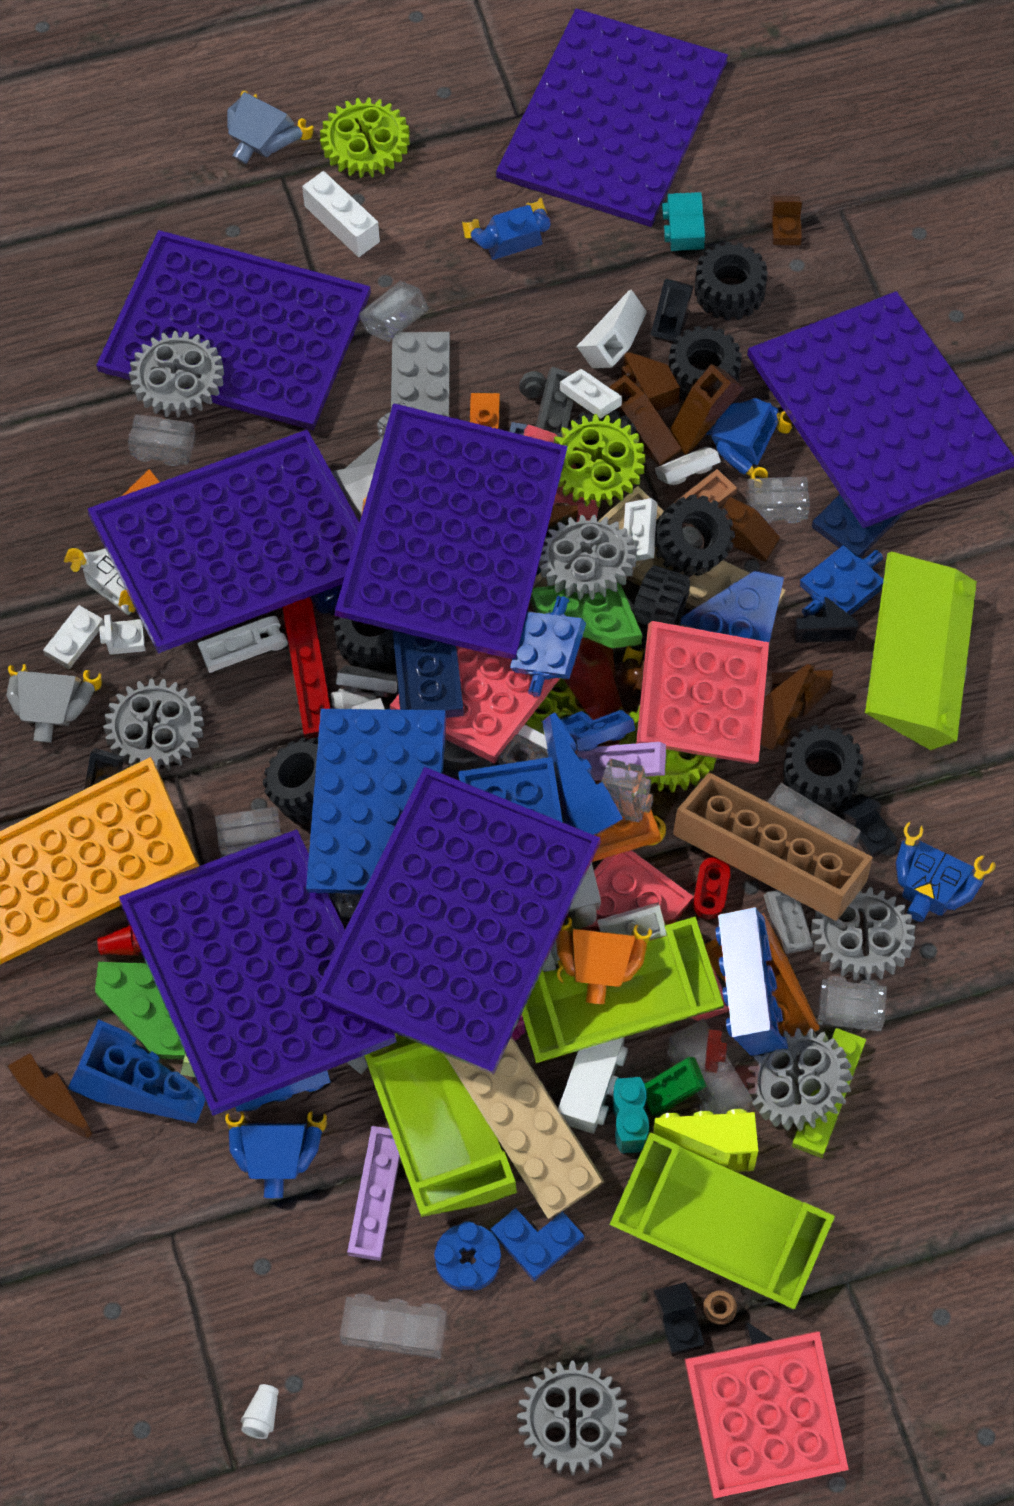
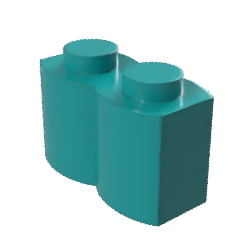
[662,192,705,251]
[613,1077,649,1153]

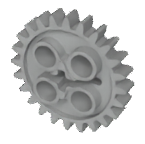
[129,331,224,417]
[539,515,636,600]
[103,678,204,771]
[811,887,915,981]
[746,1028,853,1131]
[517,1361,628,1475]

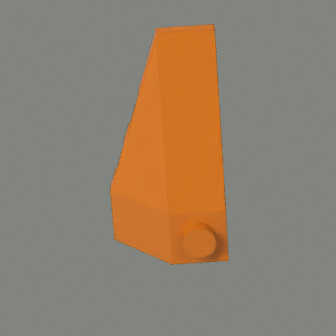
[705,913,820,1037]

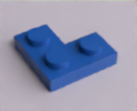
[560,710,636,751]
[491,1208,584,1281]

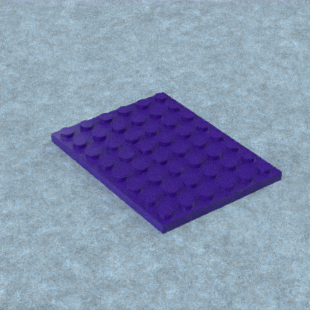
[496,8,728,227]
[96,230,371,431]
[747,291,1014,528]
[335,403,568,659]
[88,429,359,654]
[314,767,601,1075]
[119,829,396,1116]

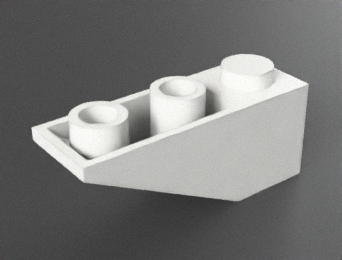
[577,290,647,368]

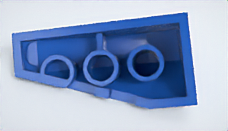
[542,713,623,835]
[67,1019,206,1124]

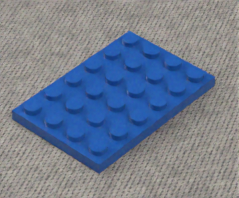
[306,709,447,894]

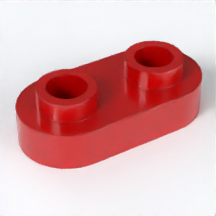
[693,857,731,920]

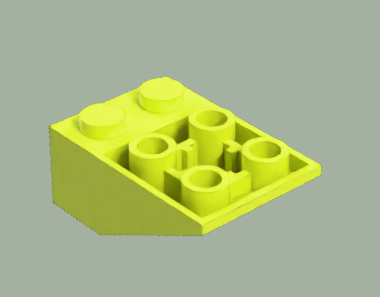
[653,1109,758,1172]

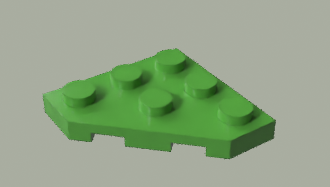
[530,583,642,648]
[95,962,185,1060]

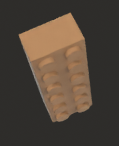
[673,772,873,921]

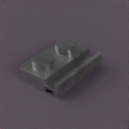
[336,665,399,697]

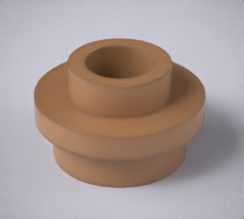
[703,1291,737,1325]

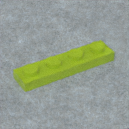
[792,1028,866,1158]

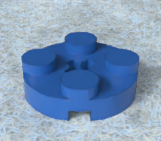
[434,1222,501,1291]

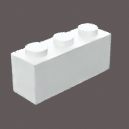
[302,171,380,257]
[558,1037,628,1134]

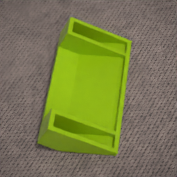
[865,552,977,750]
[522,917,724,1063]
[364,1033,517,1217]
[609,1132,835,1309]

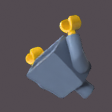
[227,91,314,164]

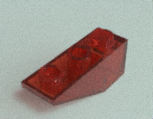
[563,638,623,720]

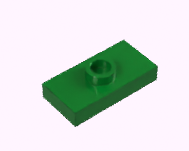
[644,1057,707,1116]

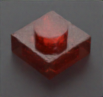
[704,1029,727,1073]

